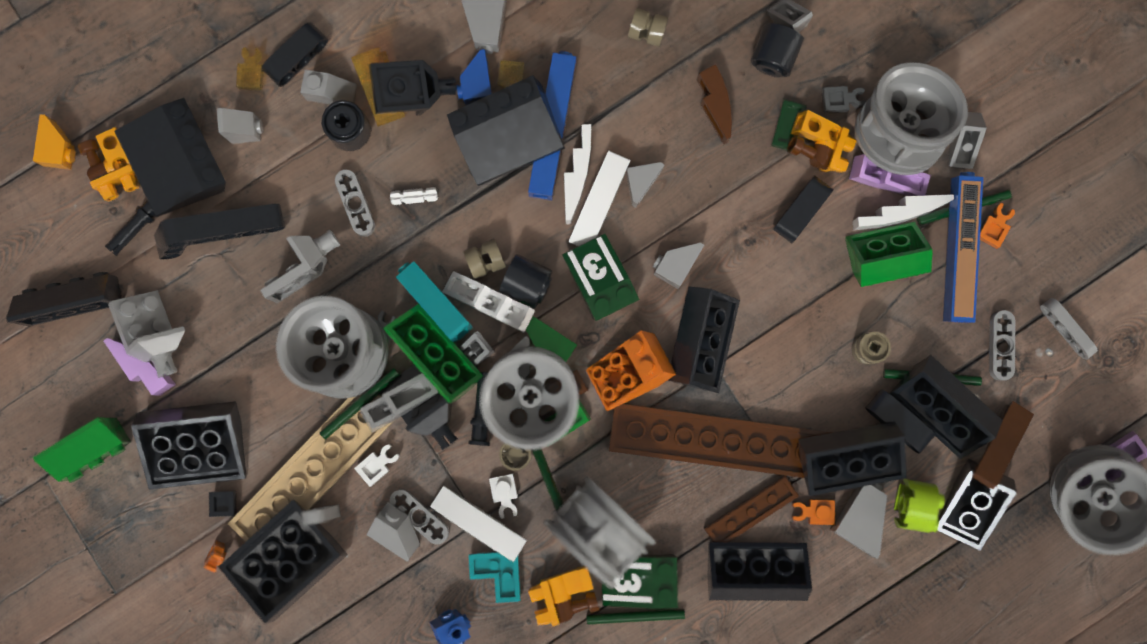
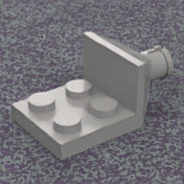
[260,229,340,303]
[108,290,185,378]

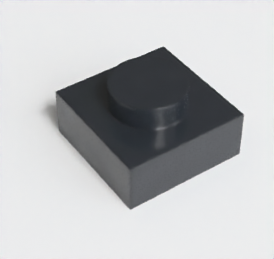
[209,491,236,517]

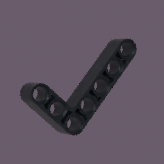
[154,204,285,260]

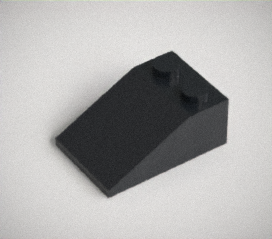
[937,458,1017,551]

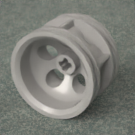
[855,63,968,175]
[276,296,389,399]
[481,346,578,449]
[1049,445,1147,555]
[543,476,656,589]

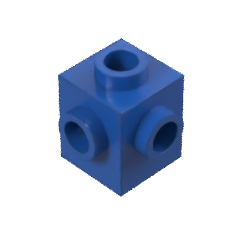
[429,609,471,644]

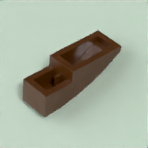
[697,64,732,145]

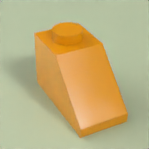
[33,114,76,169]

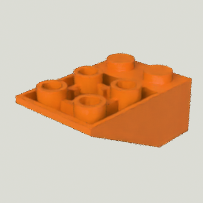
[586,330,676,411]

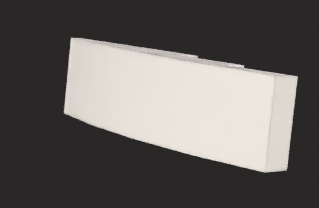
[564,124,591,224]
[569,151,631,246]
[853,195,954,230]
[442,271,535,332]
[430,485,527,562]

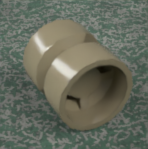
[628,8,669,47]
[463,239,506,280]
[851,331,891,365]
[499,443,533,471]

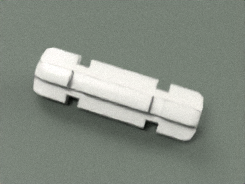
[390,187,438,205]

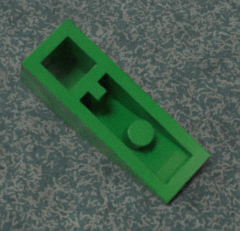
[526,316,577,363]

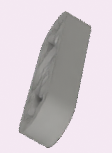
[335,170,375,237]
[1040,298,1098,360]
[989,310,1015,381]
[390,489,449,544]
[301,504,341,525]

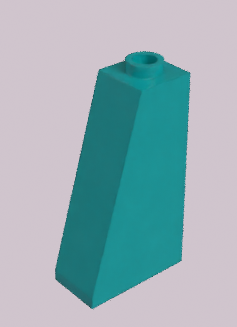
[396,261,473,344]

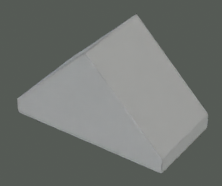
[767,0,813,33]
[626,162,664,208]
[459,331,495,367]

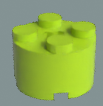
[894,479,944,533]

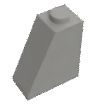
[461,0,507,54]
[830,484,887,559]

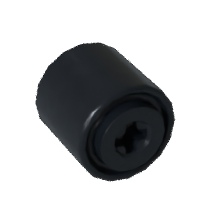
[750,23,804,77]
[321,100,371,151]
[499,254,552,309]

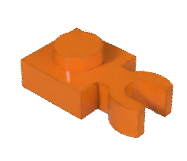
[980,203,1015,249]
[791,499,835,525]
[204,540,227,573]

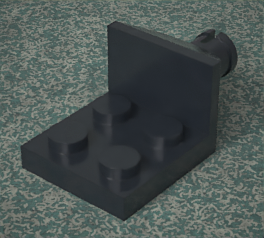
[369,60,457,116]
[383,364,458,450]

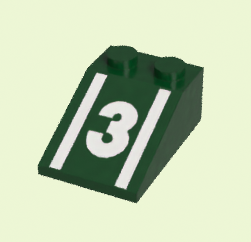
[562,233,640,321]
[602,554,678,609]

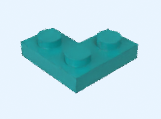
[468,552,521,603]

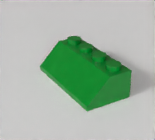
[384,304,483,403]

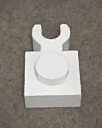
[354,444,400,487]
[489,474,518,519]

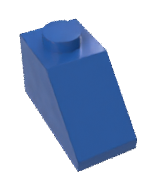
[457,49,492,106]

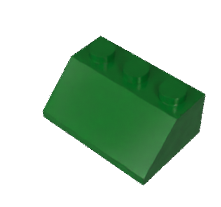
[845,222,933,287]
[33,417,131,483]

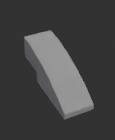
[360,373,438,433]

